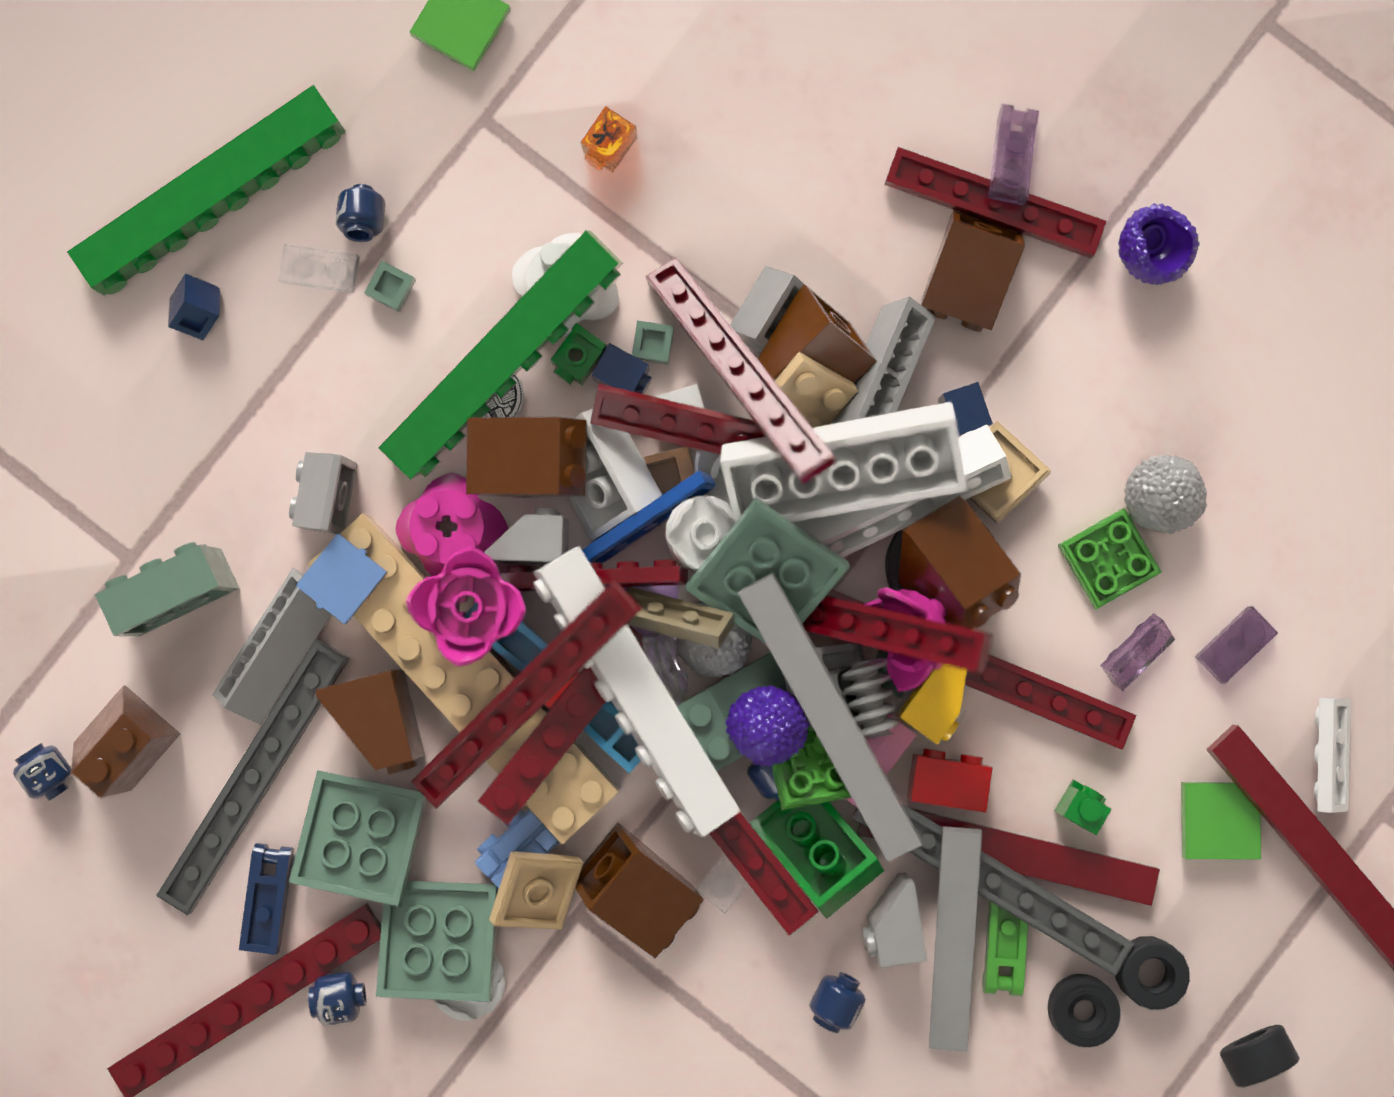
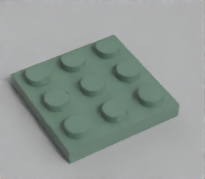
[686,498,849,644]
[289,770,427,907]
[376,881,499,1002]

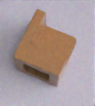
[644,446,695,494]

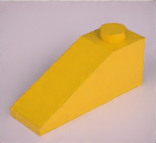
[896,628,974,745]

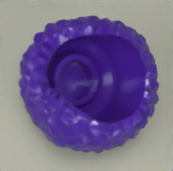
[1118,203,1200,285]
[725,686,809,767]

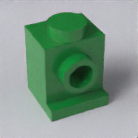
[550,323,607,386]
[1054,779,1112,836]

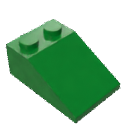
[750,801,884,919]

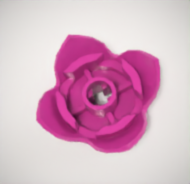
[395,472,509,576]
[406,546,526,666]
[864,588,946,692]

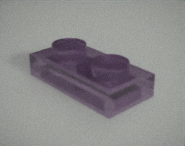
[1195,606,1278,684]
[1100,613,1175,691]

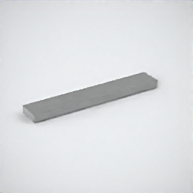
[929,826,982,1052]

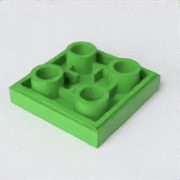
[409,0,511,72]
[1058,508,1162,609]
[772,726,852,810]
[1181,782,1261,859]

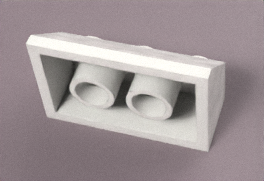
[568,409,662,541]

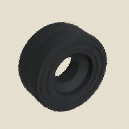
[1047,974,1121,1048]

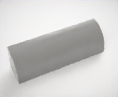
[832,296,936,424]
[213,568,331,725]

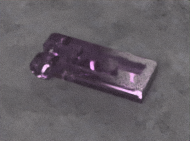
[988,103,1039,205]

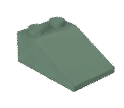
[676,652,787,771]

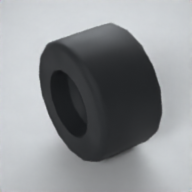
[1115,936,1190,1010]
[1220,1025,1300,1088]

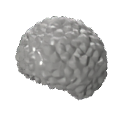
[1124,454,1207,534]
[674,601,752,678]

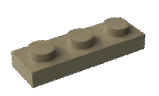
[626,587,734,649]

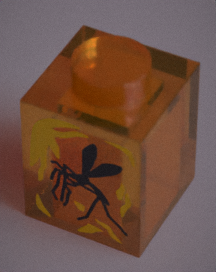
[580,106,637,173]

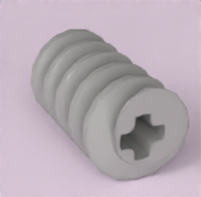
[841,658,899,739]

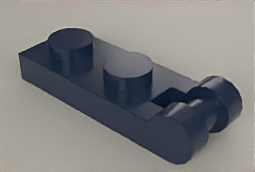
[239,843,294,955]

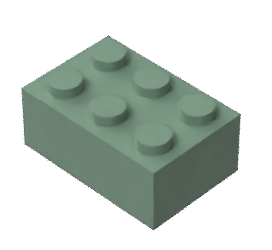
[94,542,240,637]

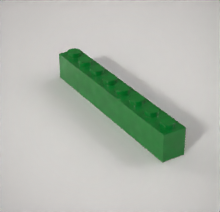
[67,85,346,296]
[378,230,623,480]

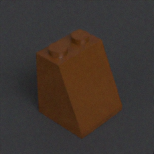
[921,210,1025,332]
[758,284,877,383]
[466,417,586,498]
[898,496,1021,629]
[315,669,426,775]
[71,685,181,798]
[575,823,704,959]

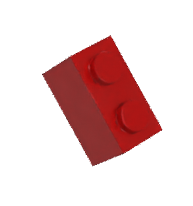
[906,748,993,813]

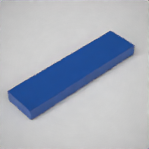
[582,471,716,564]

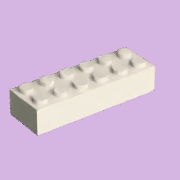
[720,402,968,523]

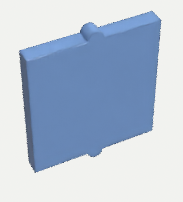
[296,533,388,625]

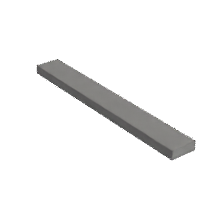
[738,573,922,862]

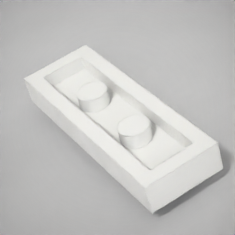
[1314,698,1351,813]

